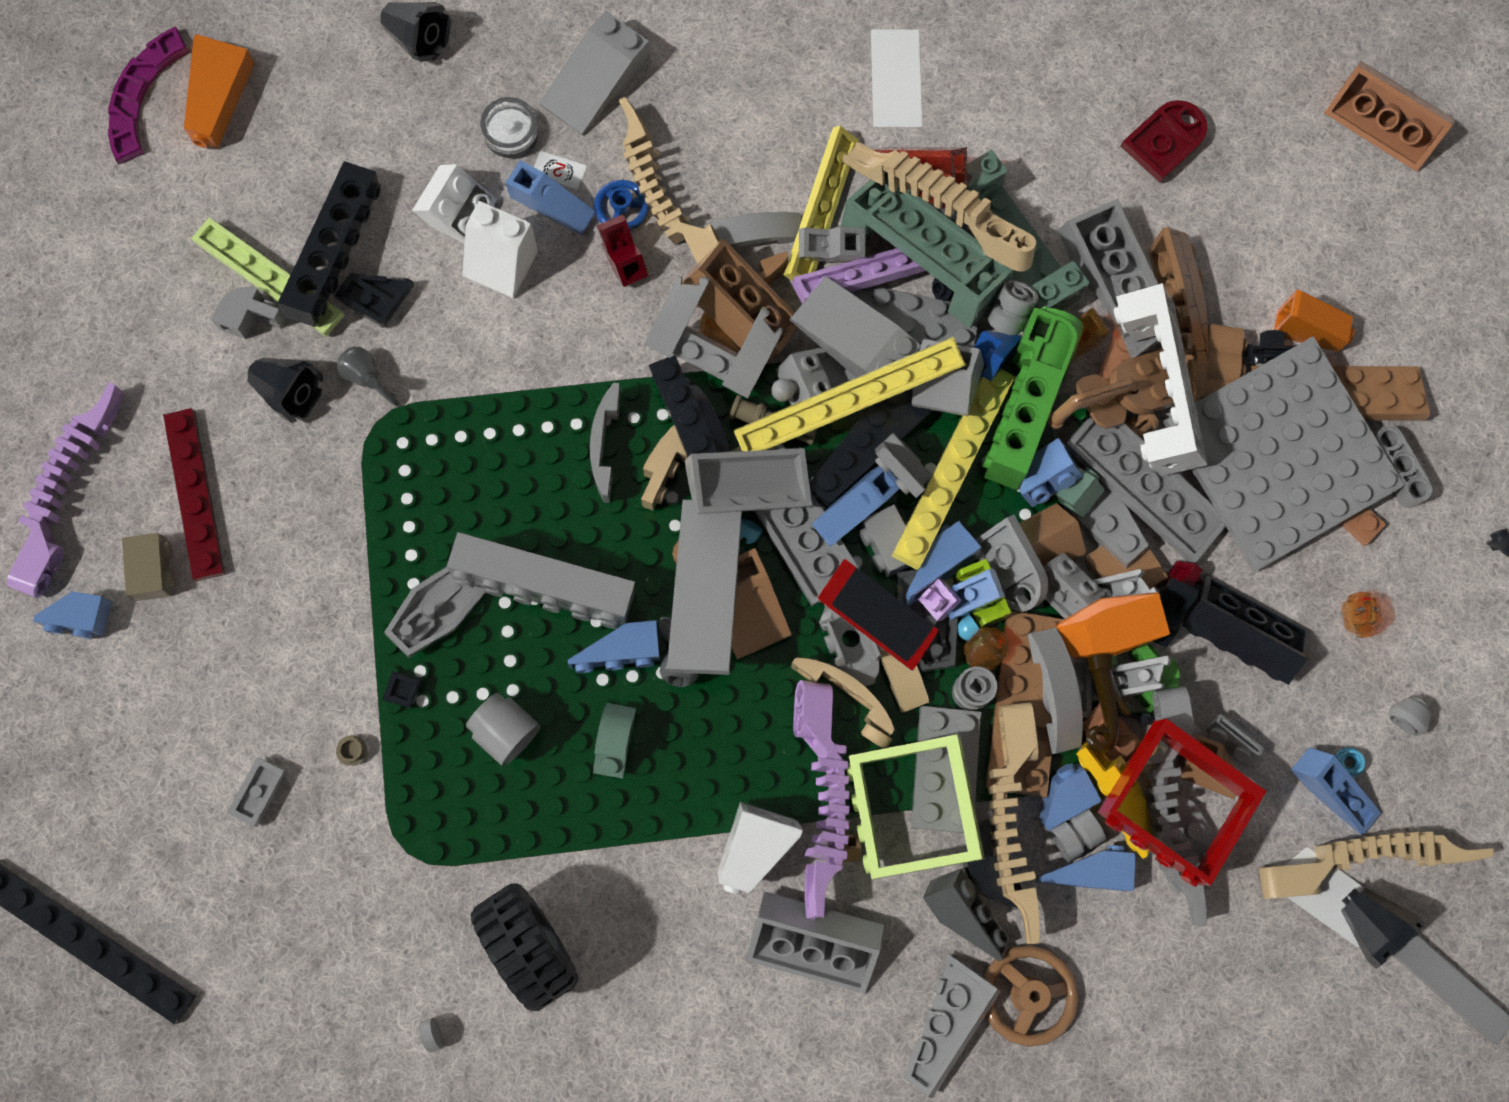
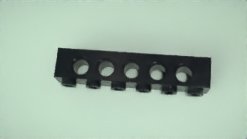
[278,161,381,327]

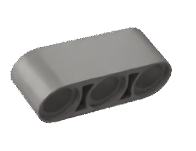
[1374,425,1433,508]

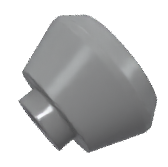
[1389,697,1431,736]

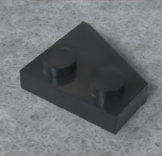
[334,273,414,328]

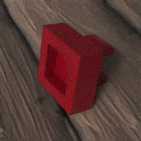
[1162,561,1203,587]

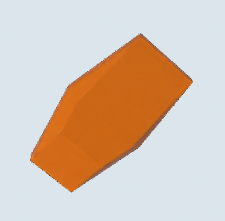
[1055,592,1170,659]

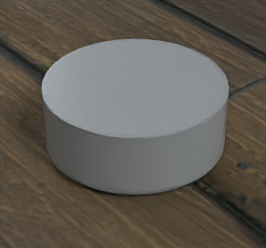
[419,1018,443,1053]

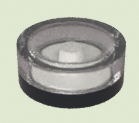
[480,97,539,158]

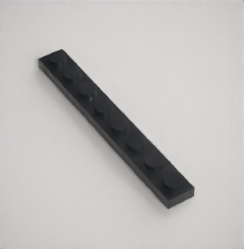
[0,864,196,1024]

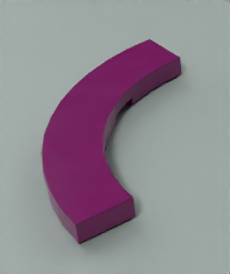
[107,26,189,165]

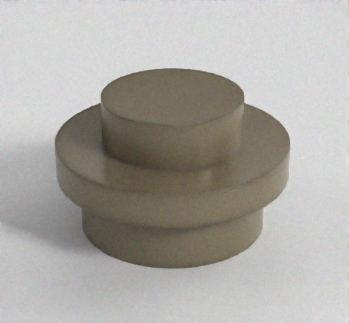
[336,735,367,766]

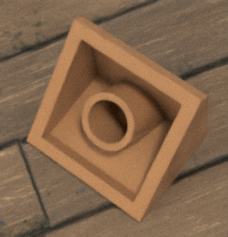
[1019,503,1086,568]

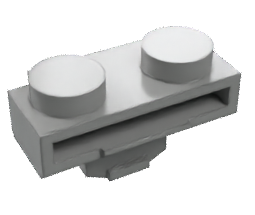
[1206,714,1264,765]

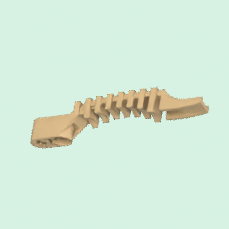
[619,97,721,264]
[843,142,1036,272]
[988,703,1040,945]
[1258,832,1494,899]

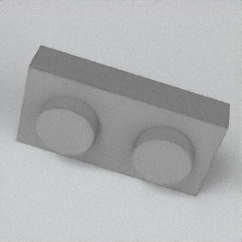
[227,757,287,827]

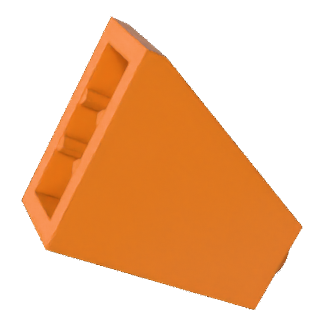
[1274,290,1355,352]

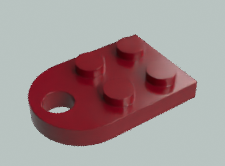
[1120,100,1207,183]

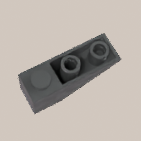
[923,869,1010,961]

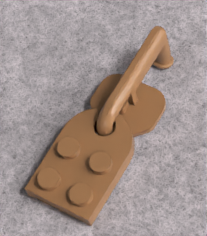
[1047,349,1175,429]

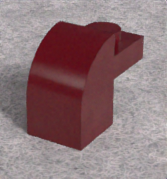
[597,215,649,288]

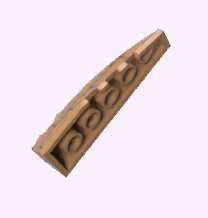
[1148,227,1209,403]

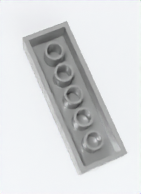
[447,532,635,629]

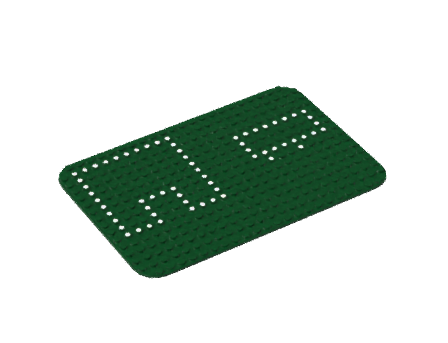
[361,341,1099,867]

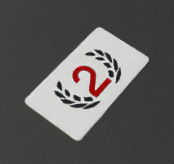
[534,151,586,189]

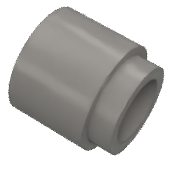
[466,693,541,767]

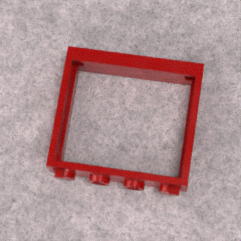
[1097,719,1267,887]

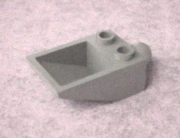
[771,348,856,405]

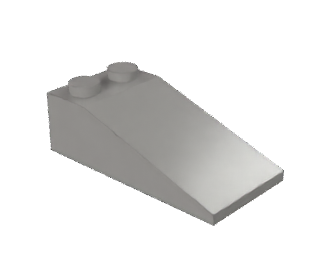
[539,10,650,136]
[1058,199,1159,324]
[790,276,921,378]

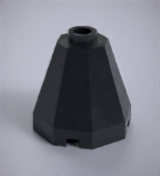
[380,2,451,62]
[247,357,323,423]
[1341,888,1426,969]

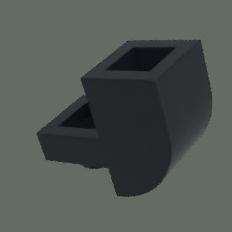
[1152,577,1199,648]

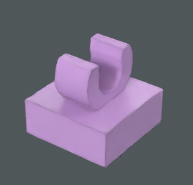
[918,578,962,621]

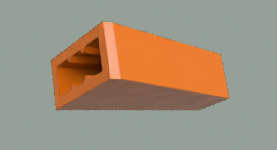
[184,34,255,149]

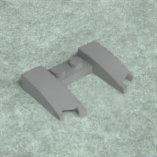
[644,276,783,398]
[1092,569,1171,702]

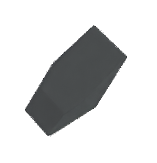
[896,569,958,673]

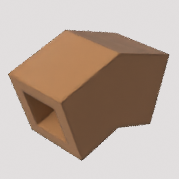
[842,833,861,863]

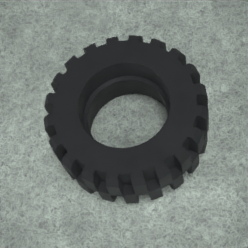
[470,883,578,1011]

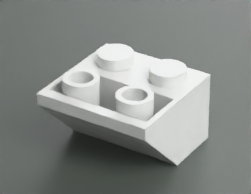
[412,164,497,243]

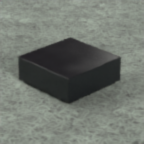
[382,671,423,710]

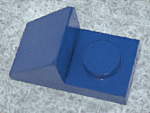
[974,331,1021,381]

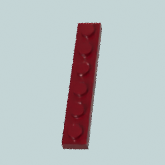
[163,408,225,582]

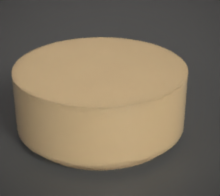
[861,724,892,749]

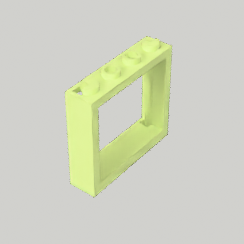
[846,734,985,879]

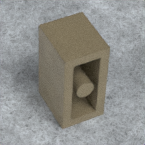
[122,533,175,601]

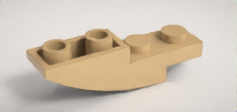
[641,426,687,511]

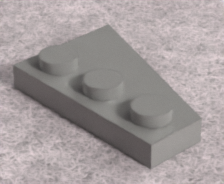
[1064,480,1148,569]

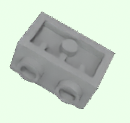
[1044,553,1105,619]

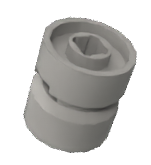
[987,280,1038,335]
[952,666,997,711]
[1047,809,1106,863]

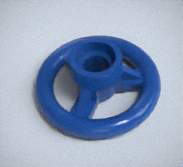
[594,180,649,230]

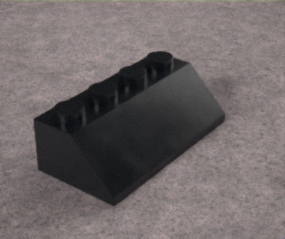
[1182,574,1311,685]

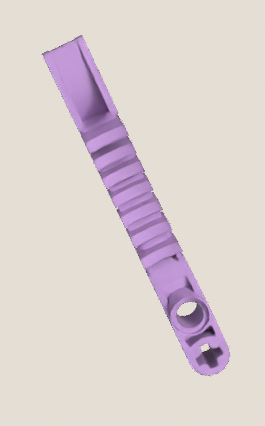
[7,382,124,598]
[793,680,849,920]

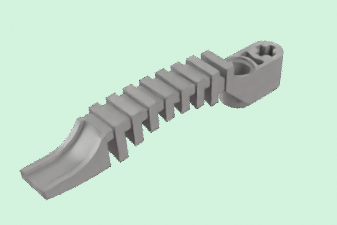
[1146,686,1207,927]

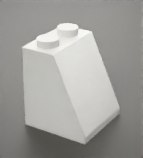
[462,201,538,299]
[718,802,803,895]

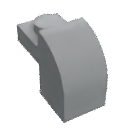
[799,226,865,262]
[212,287,286,339]

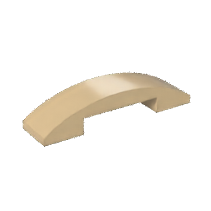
[879,650,929,714]
[791,658,895,737]

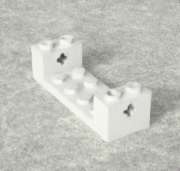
[1114,283,1207,476]

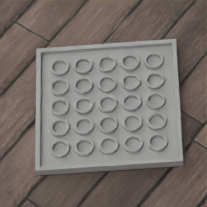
[1163,336,1405,572]

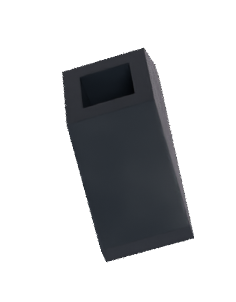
[963,819,1023,909]

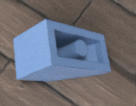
[1038,763,1101,831]

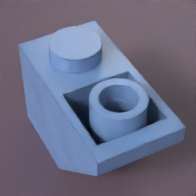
[1019,438,1083,507]
[33,591,112,640]

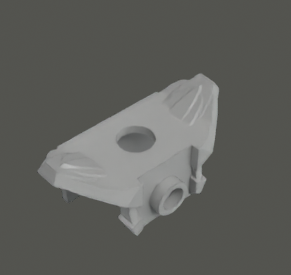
[820,606,883,686]

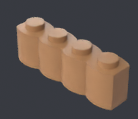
[1204,324,1248,398]

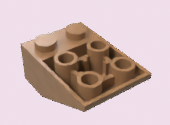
[732,548,791,660]

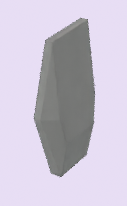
[384,567,486,658]

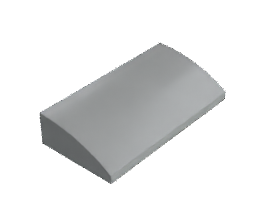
[685,448,812,514]

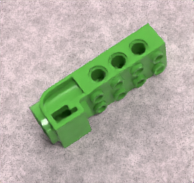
[982,307,1084,490]

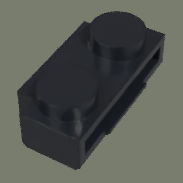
[1244,330,1297,363]

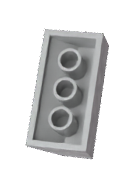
[746,891,884,994]

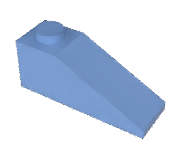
[904,521,981,607]
[1291,747,1381,835]
[1036,845,1135,892]

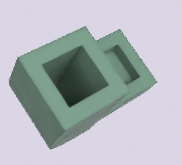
[593,703,636,779]

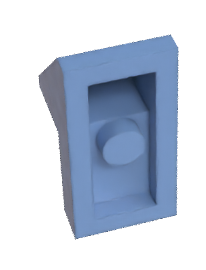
[948,569,1005,620]

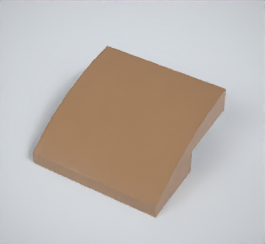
[1084,546,1168,589]

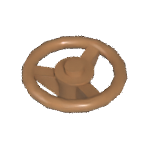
[983,945,1079,1047]

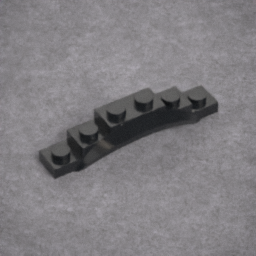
[648,355,730,457]

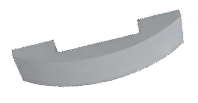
[699,212,802,248]
[590,383,621,503]
[1028,628,1083,754]

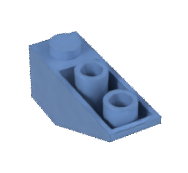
[506,160,596,236]
[811,466,900,546]
[568,621,660,673]

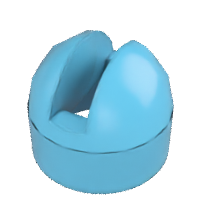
[740,519,763,544]
[957,615,982,640]

